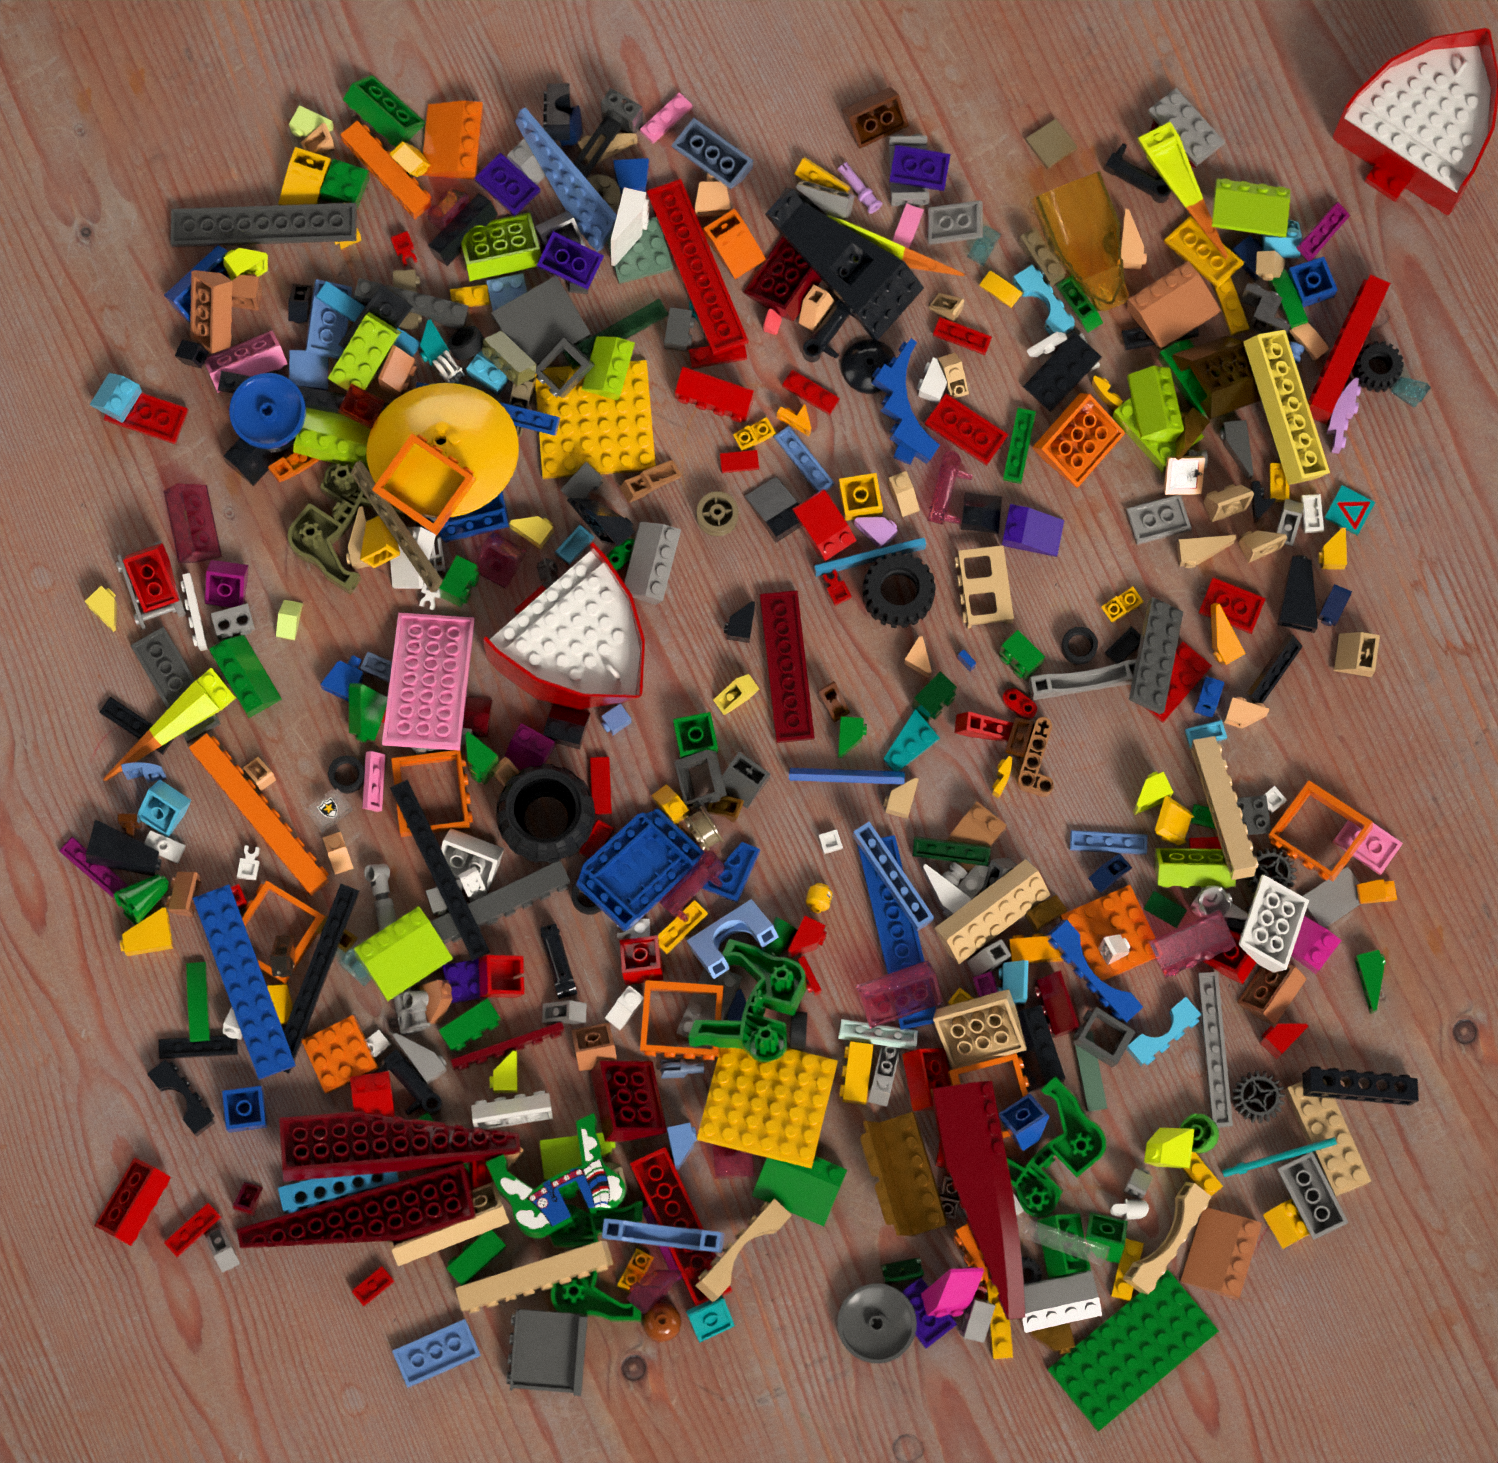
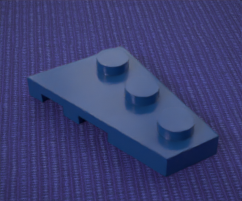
[702,842,761,903]

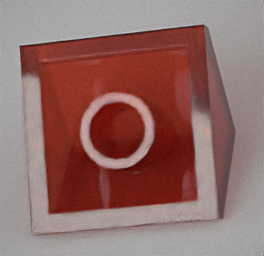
[338,384,385,430]

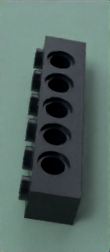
[1302,1066,1419,1106]

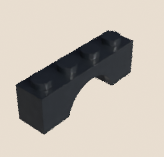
[543,83,570,140]
[428,193,498,266]
[147,1059,215,1137]

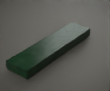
[912,836,991,866]

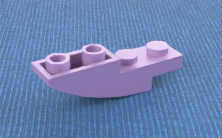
[1326,378,1361,454]

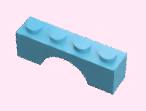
[1012,265,1075,335]
[1126,997,1201,1067]

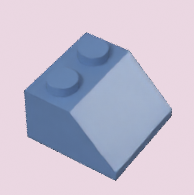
[667,1123,697,1170]

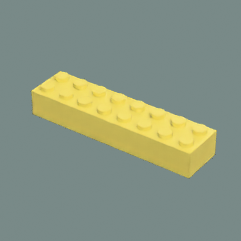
[1243,330,1330,485]

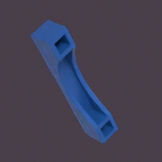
[1046,920,1143,1023]

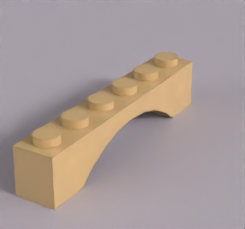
[1123,1182,1211,1294]
[696,1199,791,1302]

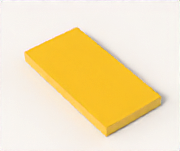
[1164,216,1244,289]

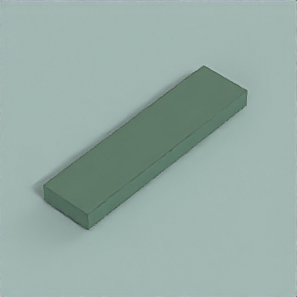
[1073,1032,1107,1112]

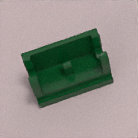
[1143,891,1187,928]
[881,1257,924,1284]

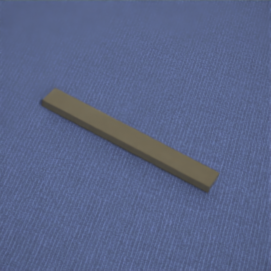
[350,461,443,593]

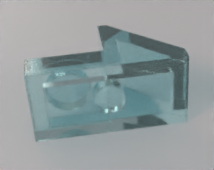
[968,225,1002,266]
[1391,377,1431,407]
[338,947,371,987]

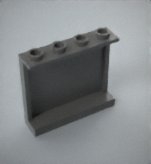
[491,275,591,367]
[506,1308,588,1396]

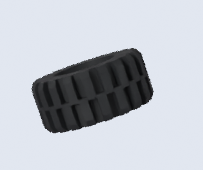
[862,552,936,628]

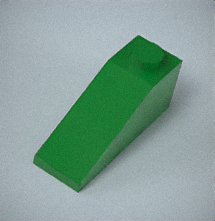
[1056,275,1103,333]
[1354,950,1386,1014]

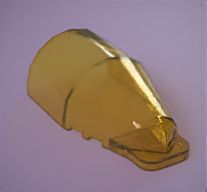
[1030,171,1129,312]

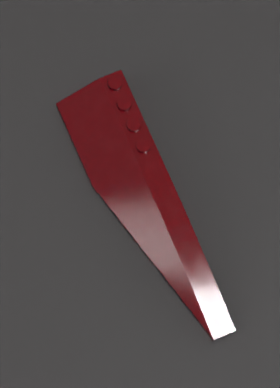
[931,1081,1025,1320]
[279,1111,521,1181]
[236,1163,476,1248]

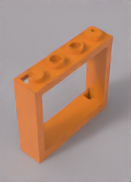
[372,434,477,536]
[391,750,473,837]
[1269,781,1373,882]
[241,880,326,985]
[640,980,724,1060]
[947,1053,1029,1139]

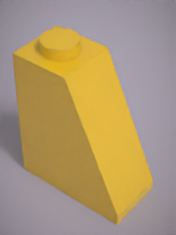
[360,515,400,568]
[120,907,173,956]

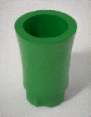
[760,917,798,957]

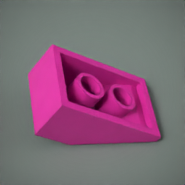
[1291,916,1342,974]
[921,1268,984,1317]

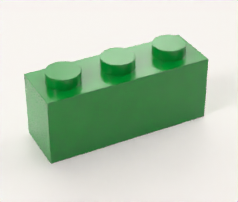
[438,998,501,1052]
[446,1230,506,1286]

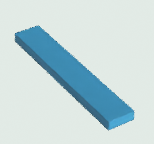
[316,281,421,357]
[814,538,926,577]

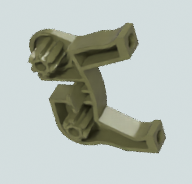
[288,463,407,595]

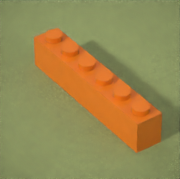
[340,121,432,220]

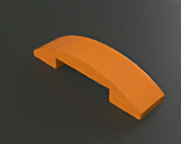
[268,453,320,482]

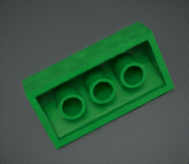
[343,75,426,147]
[1158,339,1214,417]
[209,635,282,718]

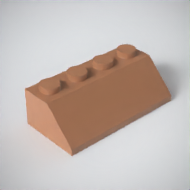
[190,270,233,353]

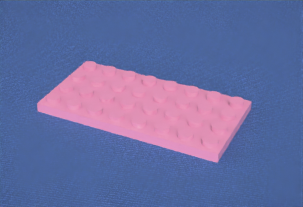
[382,613,475,751]

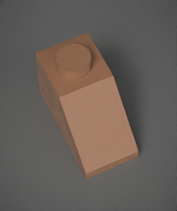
[419,980,452,1024]

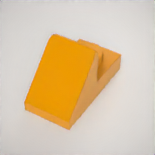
[776,404,811,437]
[1356,879,1397,904]

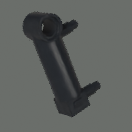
[1104,143,1171,203]
[803,299,857,362]
[540,923,577,999]
[375,1049,442,1115]

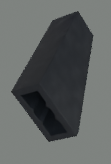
[1277,555,1318,633]
[86,820,162,876]

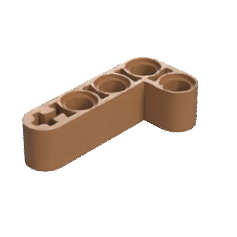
[1017,717,1054,797]

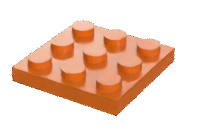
[302,1015,378,1094]

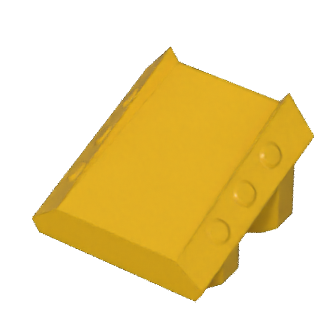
[1155,796,1194,846]

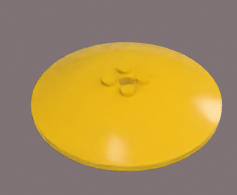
[366,383,519,518]

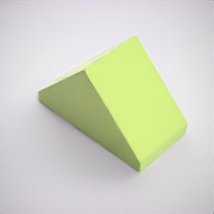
[276,600,303,640]

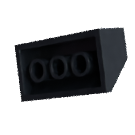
[223,437,296,486]
[1014,1005,1066,1093]

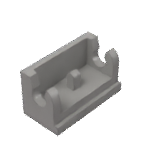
[959,1297,996,1343]

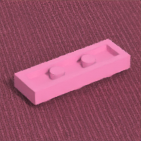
[640,92,692,144]
[362,751,385,812]

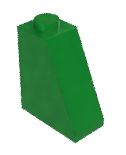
[349,683,388,743]

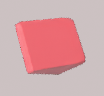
[763,309,782,335]

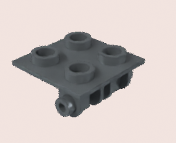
[1236,795,1271,835]

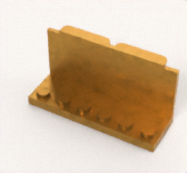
[860,1112,948,1237]

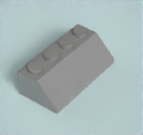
[624,522,681,605]
[1277,1152,1349,1240]
[1020,1270,1102,1332]

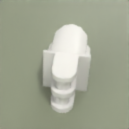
[433,350,466,383]
[429,538,446,573]
[1110,1199,1149,1221]

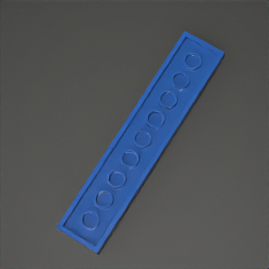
[857,835,936,1030]
[193,885,296,1080]

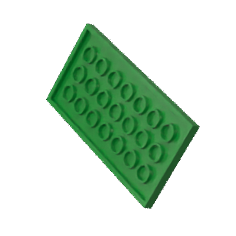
[1047,1270,1219,1432]

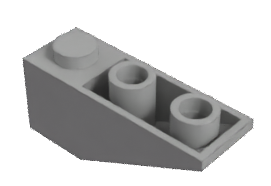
[868,1045,901,1107]

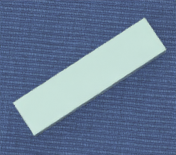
[839,1019,918,1050]

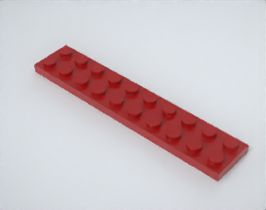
[646,179,749,356]

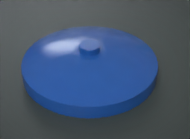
[229,373,306,449]

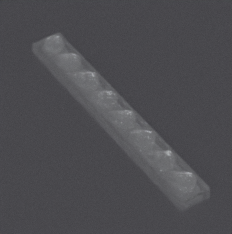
[956,1205,1110,1266]

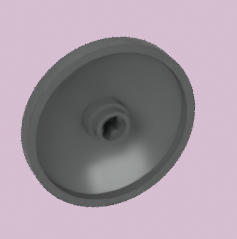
[837,1283,917,1363]

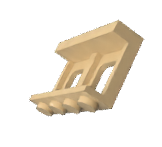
[954,545,1014,629]

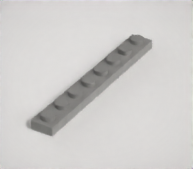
[1198,972,1233,1128]

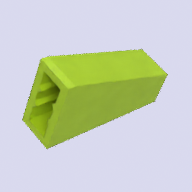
[540,1133,616,1181]

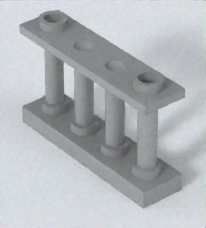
[116,541,186,630]

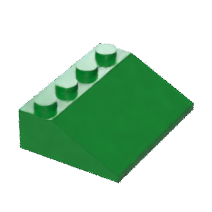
[752,1156,847,1227]

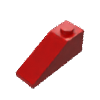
[954,711,1014,742]

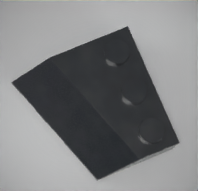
[567,498,635,547]

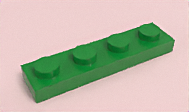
[1003,408,1036,484]

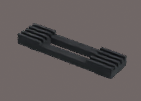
[573,115,623,179]

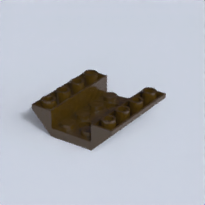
[1172,336,1262,420]

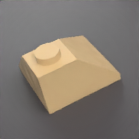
[1238,531,1287,563]

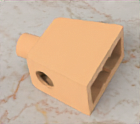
[695,173,731,216]

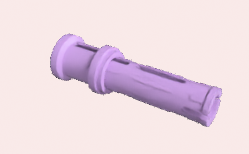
[838,162,882,214]

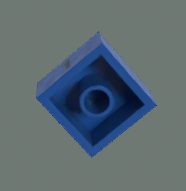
[1287,257,1338,308]
[222,1086,268,1133]

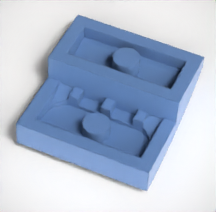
[289,350,328,390]
[121,762,167,783]

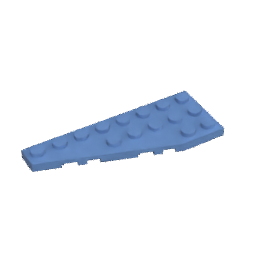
[515,108,617,252]

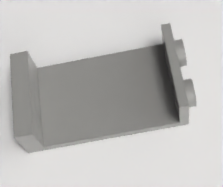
[889,134,929,206]

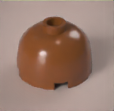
[642,1302,682,1343]

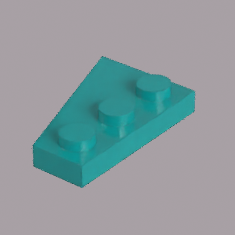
[883,709,940,771]

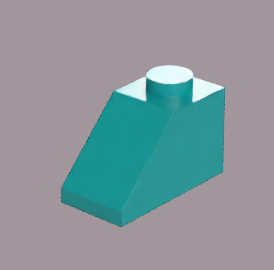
[419,319,450,367]

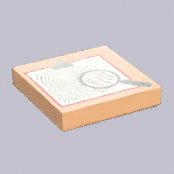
[1164,456,1205,495]

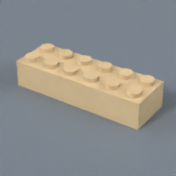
[934,859,1050,964]
[1285,1079,1371,1197]
[388,1182,509,1266]

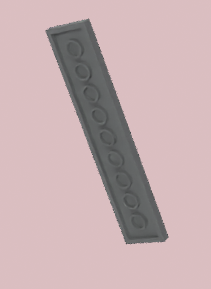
[170,203,357,247]

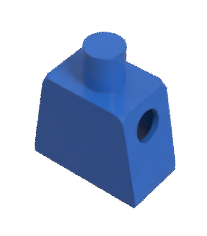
[613,158,649,194]
[321,655,364,702]
[1194,676,1224,718]

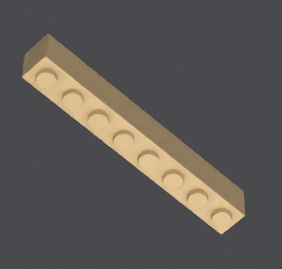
[1191,736,1258,880]
[455,1241,613,1314]

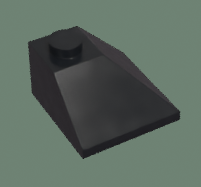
[961,493,1002,534]

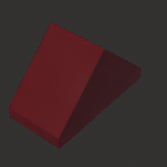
[232,1182,263,1217]

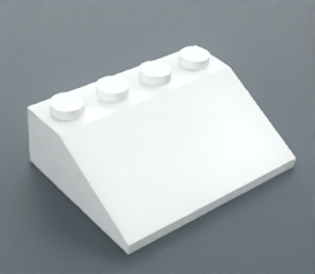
[611,188,649,266]
[1238,875,1309,973]
[471,1091,553,1130]

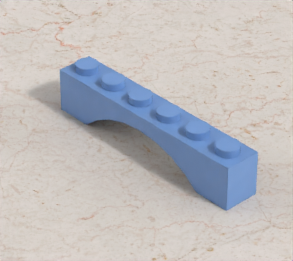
[602,1218,725,1253]

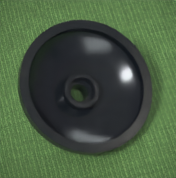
[841,339,896,394]

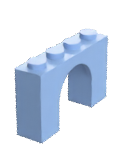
[687,899,778,979]

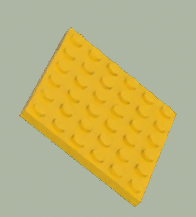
[535,360,656,479]
[697,1048,838,1168]

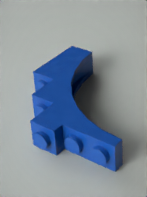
[871,338,940,464]

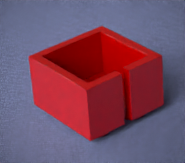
[479,955,525,998]

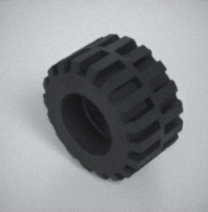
[1354,341,1404,393]

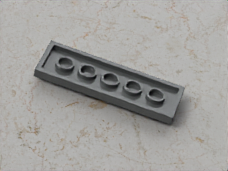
[1129,597,1183,714]
[130,627,221,743]

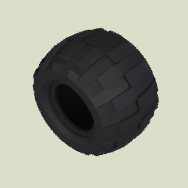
[496,764,595,863]

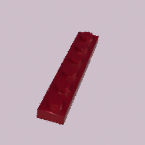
[451,1022,565,1071]

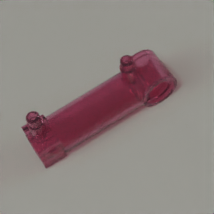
[927,451,973,525]
[660,852,724,922]

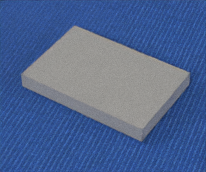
[928,200,983,245]
[1126,494,1192,545]
[1302,866,1361,928]

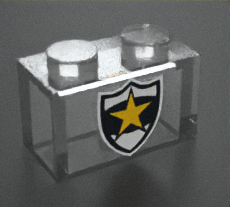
[307,789,353,833]

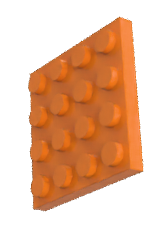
[1060,885,1163,982]

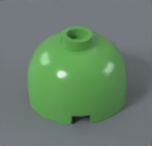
[1180,1114,1219,1154]

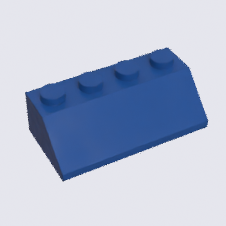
[164,245,231,324]

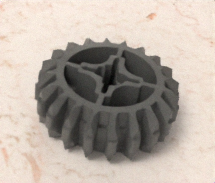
[1245,848,1297,893]
[1232,1070,1285,1124]

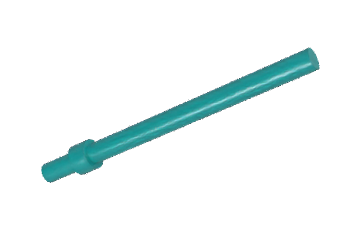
[1222,1137,1337,1178]

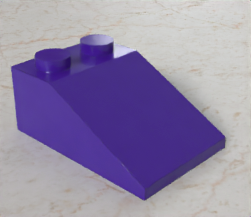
[537,231,604,290]
[1001,504,1064,557]

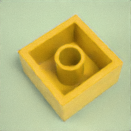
[838,473,883,521]

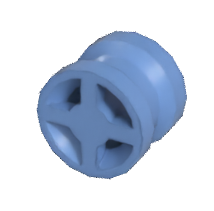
[1289,342,1305,364]

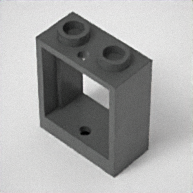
[601,88,643,133]
[536,338,595,398]
[674,750,727,809]
[1073,1007,1135,1067]

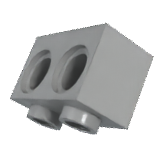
[211,603,255,640]

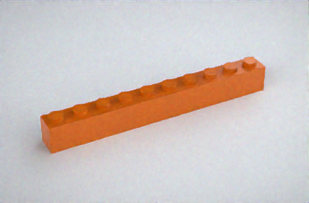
[189,733,329,896]

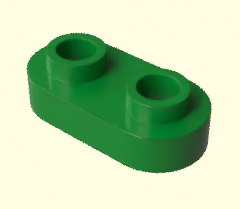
[606,538,635,571]

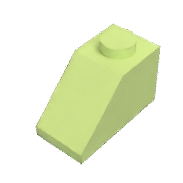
[289,105,334,138]

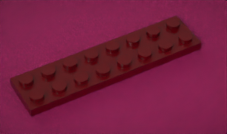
[760,590,815,744]

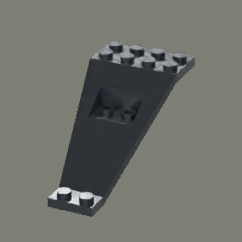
[765,188,924,341]

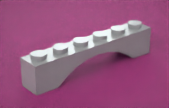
[1029,659,1136,701]

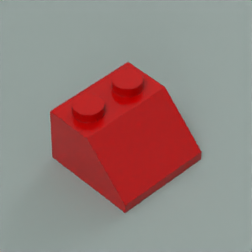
[787,916,827,958]
[619,935,664,985]
[1260,1023,1308,1059]

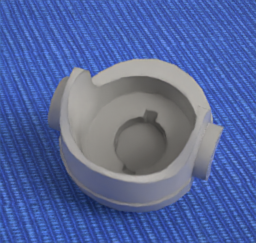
[1198,885,1233,919]

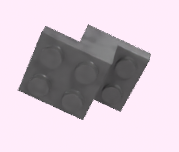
[1240,283,1291,335]

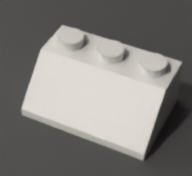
[441,828,504,891]

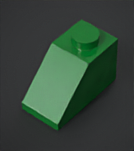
[838,716,867,758]

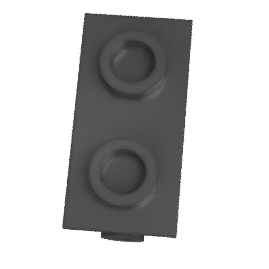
[537,558,559,589]

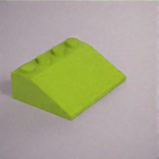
[1212,178,1290,237]
[461,212,541,281]
[1112,398,1204,472]
[293,408,375,469]
[354,906,453,1001]

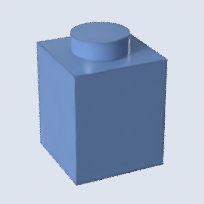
[601,703,632,735]

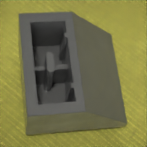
[722,752,770,809]

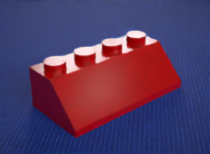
[675,366,754,422]
[94,1157,171,1246]

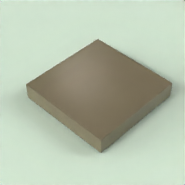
[1025,119,1078,169]

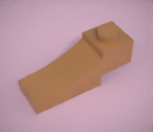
[619,460,682,503]

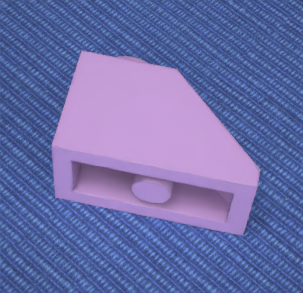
[854,517,898,549]

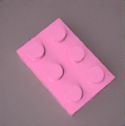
[1333,820,1403,875]

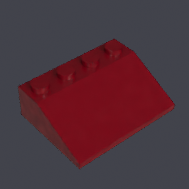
[743,236,822,322]
[591,1061,667,1142]

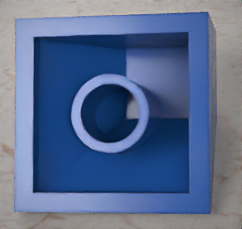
[998,1093,1049,1151]

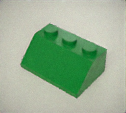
[465,732,499,785]
[1037,1213,1091,1278]

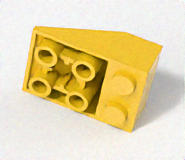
[278,147,331,205]

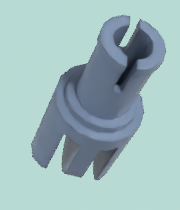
[660,1058,704,1079]

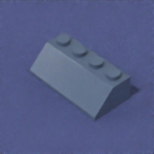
[671,118,753,189]

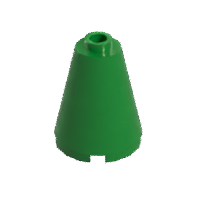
[113,874,169,924]

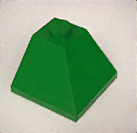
[1085,1212,1128,1263]

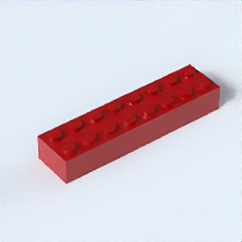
[1308,274,1391,424]
[630,1147,732,1307]

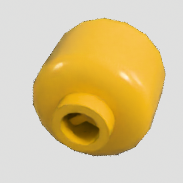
[805,883,833,913]

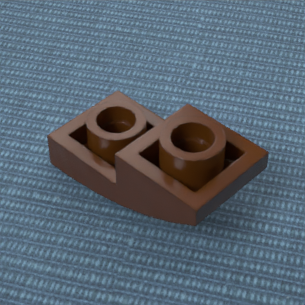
[940,1174,960,1220]

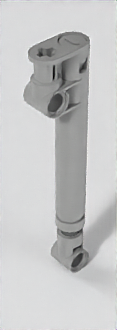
[364,864,431,1035]

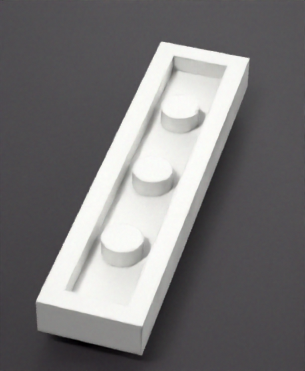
[180,573,208,651]

